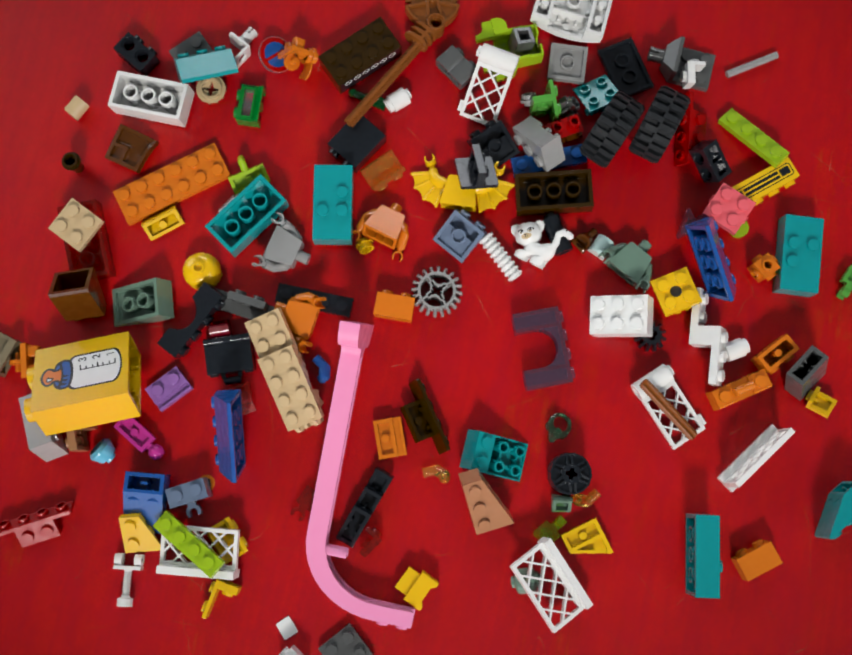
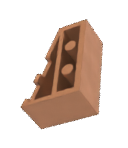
[458,468,514,535]

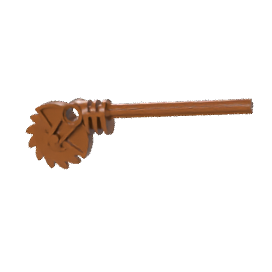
[344,0,460,128]

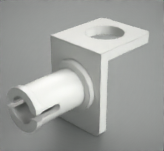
[229,26,258,68]

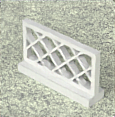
[717,424,795,492]
[156,525,240,580]
[509,537,593,633]

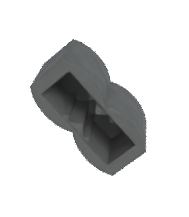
[436,45,476,90]

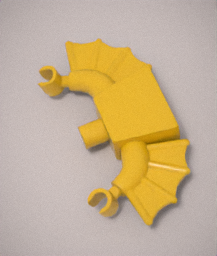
[410,154,515,213]

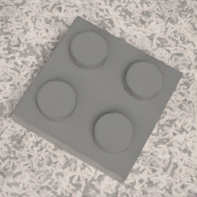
[547,43,588,85]

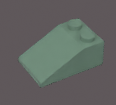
[112,277,174,327]

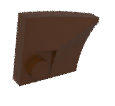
[105,124,159,173]

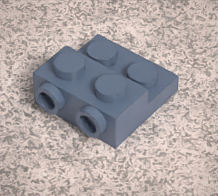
[432,209,487,263]

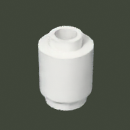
[383,87,412,113]
[725,338,750,362]

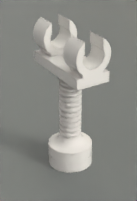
[113,553,145,607]

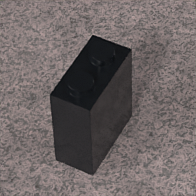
[327,116,386,173]

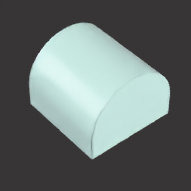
[587,234,614,261]

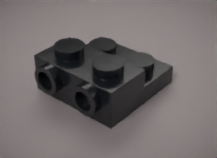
[467,119,520,167]

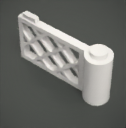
[457,43,520,125]
[631,364,706,450]

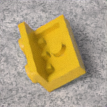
[206,516,248,564]

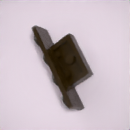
[400,378,450,455]

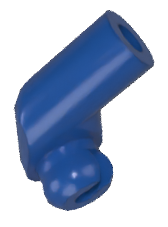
[312,354,331,384]

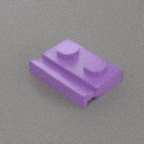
[145,366,194,412]

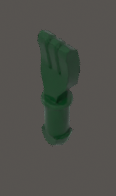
[348,89,386,111]

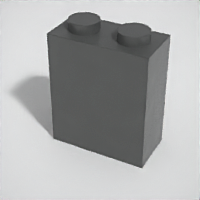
[784,345,829,401]

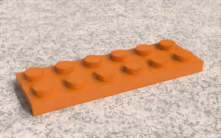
[113,143,231,226]

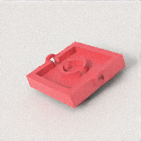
[701,182,756,236]

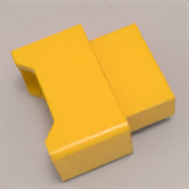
[395,566,439,611]

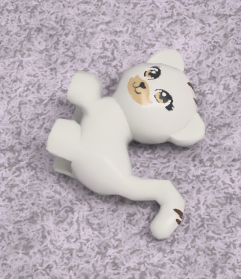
[511,220,574,270]

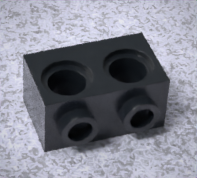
[113,32,160,76]
[689,139,732,183]

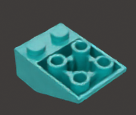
[459,429,528,482]
[815,481,852,540]

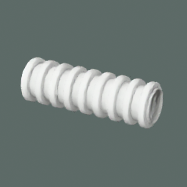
[479,232,522,282]

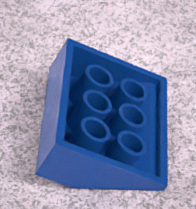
[684,217,736,302]
[211,389,246,483]

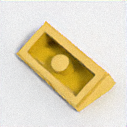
[141,205,185,241]

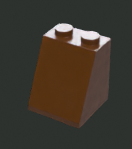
[48,267,107,321]

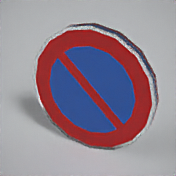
[258,36,288,73]

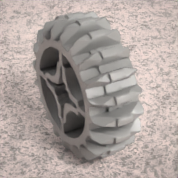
[411,266,462,318]

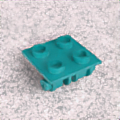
[573,74,618,116]

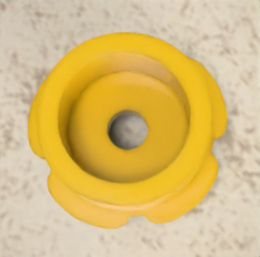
[356,237,374,254]

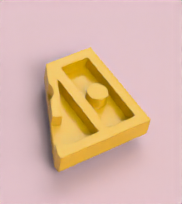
[119,513,161,553]
[560,518,614,554]

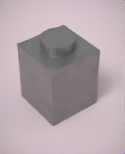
[508,27,535,56]

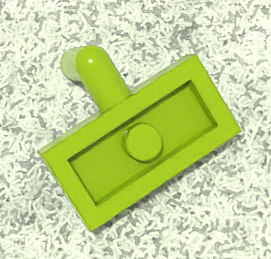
[228,155,270,195]

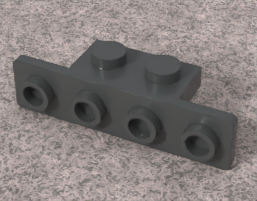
[216,288,274,320]

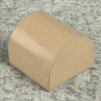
[64,95,90,121]

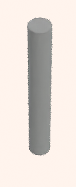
[725,51,779,78]

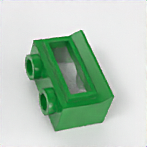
[233,84,266,128]

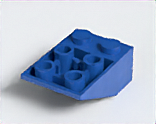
[123,471,171,534]

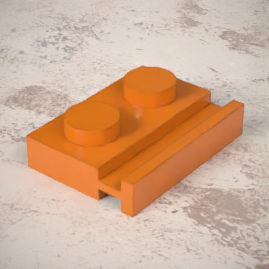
[373,416,407,460]

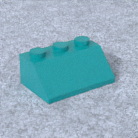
[174,45,239,84]

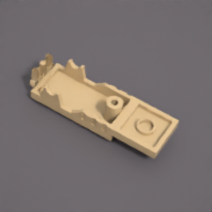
[244,307,325,433]

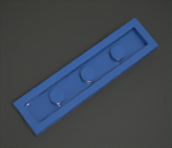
[510,143,587,178]

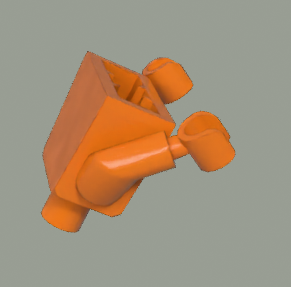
[353,203,409,262]
[274,292,327,353]

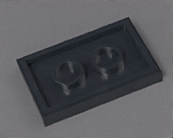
[597,37,654,97]

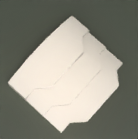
[530,0,613,43]

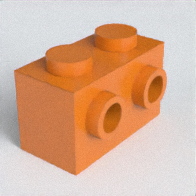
[750,334,800,374]

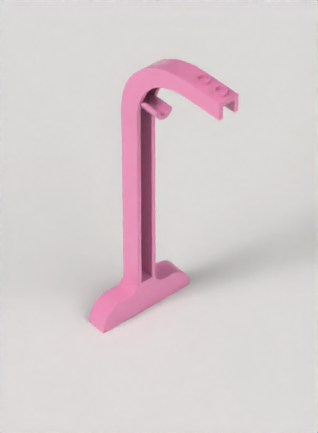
[306,320,416,630]

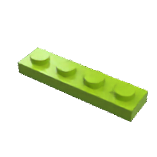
[718,108,790,168]
[153,511,225,578]

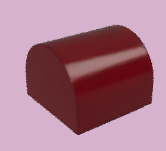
[209,319,232,339]

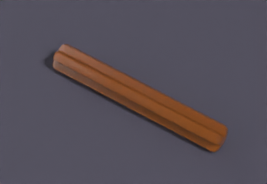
[639,379,697,440]

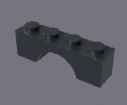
[157,282,227,358]

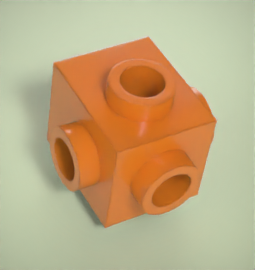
[747,252,780,283]

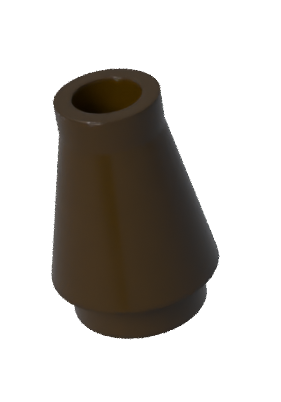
[62,152,84,173]

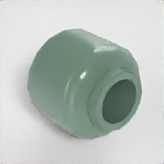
[511,567,540,594]

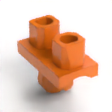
[277,37,309,71]
[9,343,42,378]

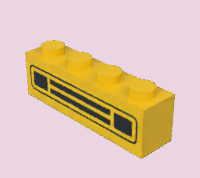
[732,157,800,206]

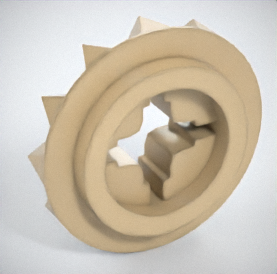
[196,77,226,105]

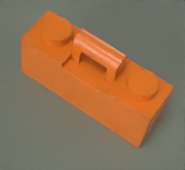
[705,368,772,411]

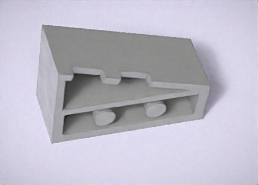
[513,116,565,172]
[19,393,69,462]

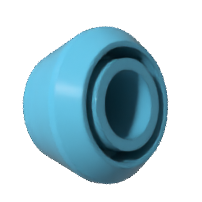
[90,438,116,464]

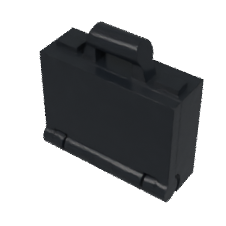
[203,333,256,385]

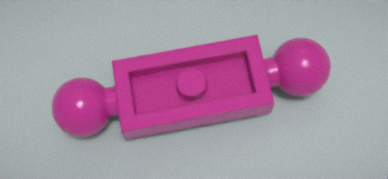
[113,418,164,460]

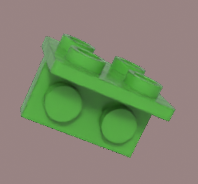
[529,79,561,123]

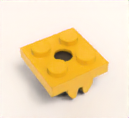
[650,267,702,317]

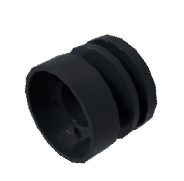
[547,453,592,495]

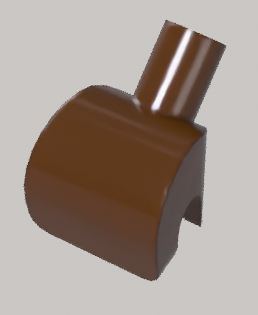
[571,228,598,254]

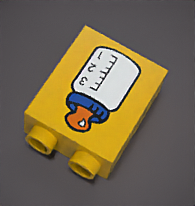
[24,331,141,436]

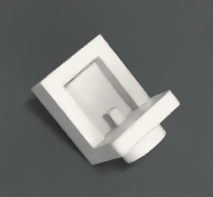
[680,59,706,89]

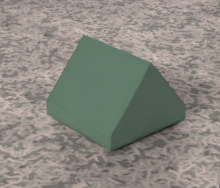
[551,494,573,512]

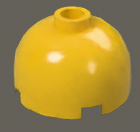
[183,252,222,290]

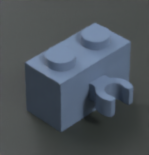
[165,477,213,518]

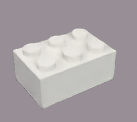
[589,294,654,337]

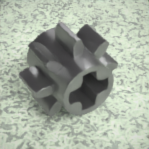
[558,95,580,118]

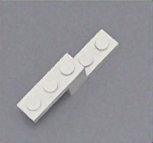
[689,287,729,387]

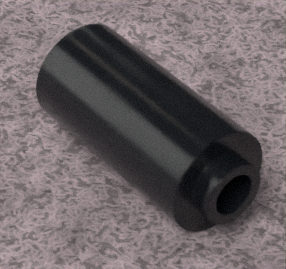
[542,212,573,256]

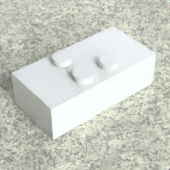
[108,70,195,128]

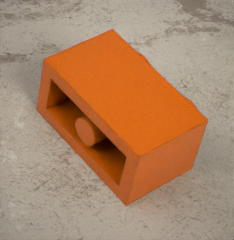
[373,290,415,323]
[731,539,783,581]

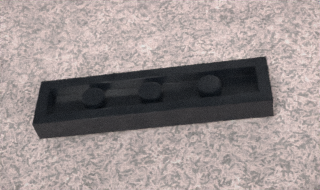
[275,283,354,318]

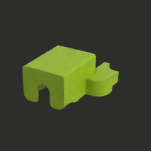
[475,18,544,82]

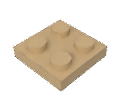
[48,198,104,252]

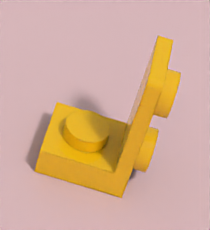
[201,579,242,619]

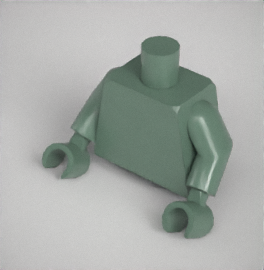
[598,239,653,294]

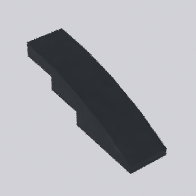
[336,467,394,548]

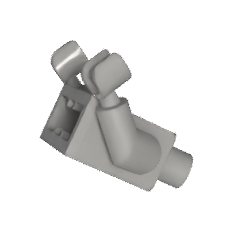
[252,212,311,273]

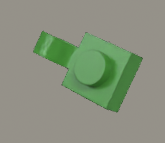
[836,264,852,300]

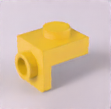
[805,386,837,418]

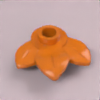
[299,47,319,80]

